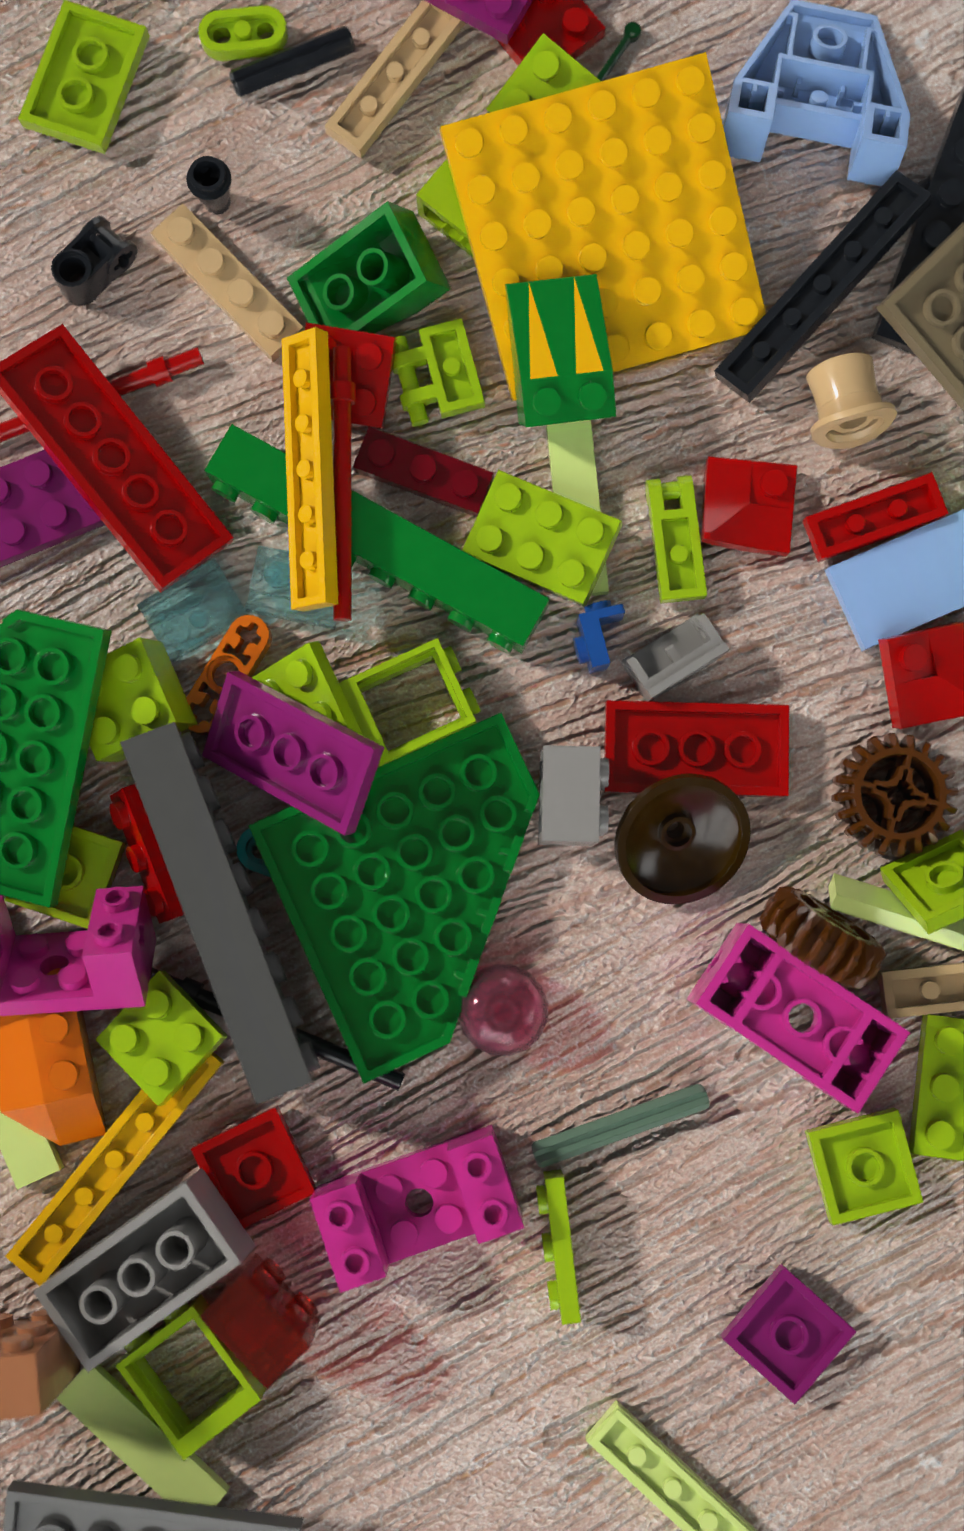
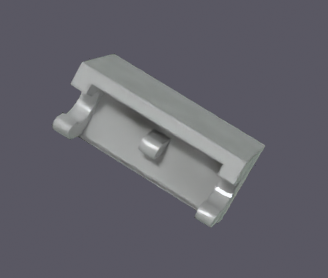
[621,613,729,701]

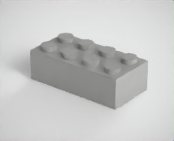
[33,1168,256,1372]

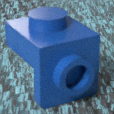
[573,600,625,674]

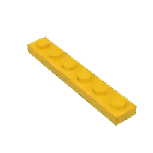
[282,327,338,612]
[5,1052,225,1286]

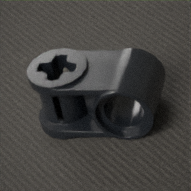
[51,216,138,306]

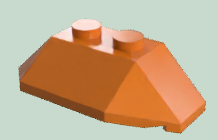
[0,968,107,1146]

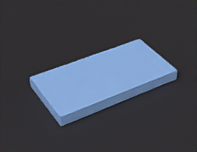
[825,509,964,651]

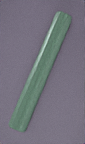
[532,1084,710,1168]

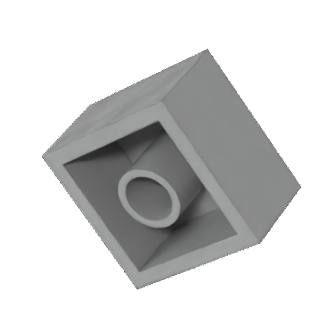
[538,745,609,846]

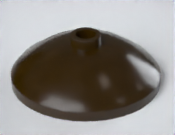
[614,774,751,904]

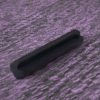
[229,26,355,96]

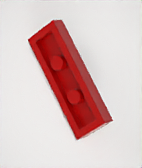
[802,472,949,562]
[109,784,185,924]

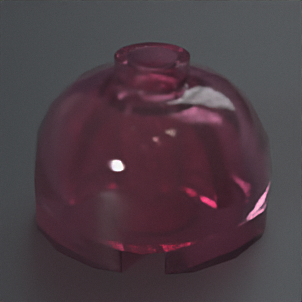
[458,964,549,1056]

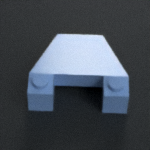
[722,0,910,187]

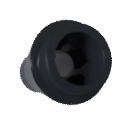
[186,156,231,214]

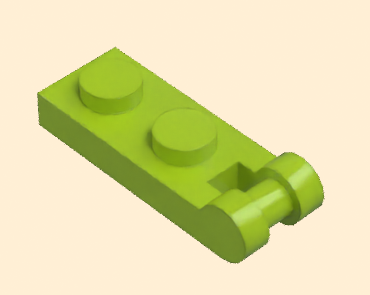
[645,475,707,604]

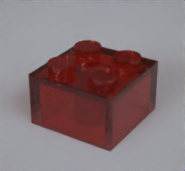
[199,1253,320,1389]

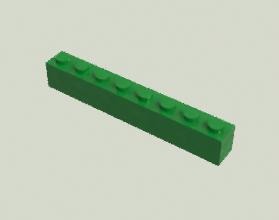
[204,424,550,654]

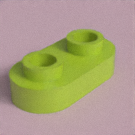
[198,5,288,61]

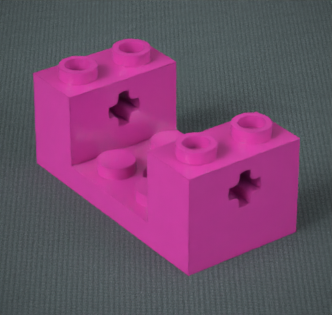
[0,886,157,1016]
[686,923,911,1113]
[309,1124,524,1293]

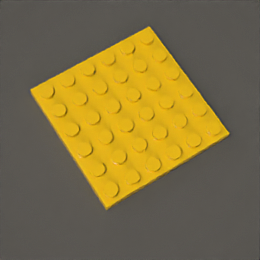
[440,52,766,401]

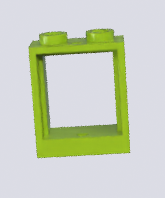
[339,638,481,767]
[115,1294,268,1461]

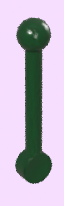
[597,22,641,81]

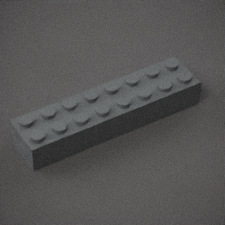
[120,722,321,1105]

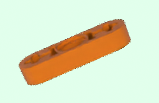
[186,615,272,735]

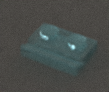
[244,545,336,630]
[137,559,249,663]

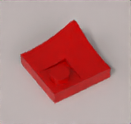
[701,456,797,557]
[878,622,964,729]

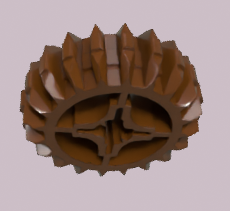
[831,733,959,857]
[759,886,886,989]

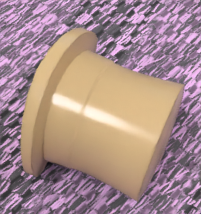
[806,352,897,449]

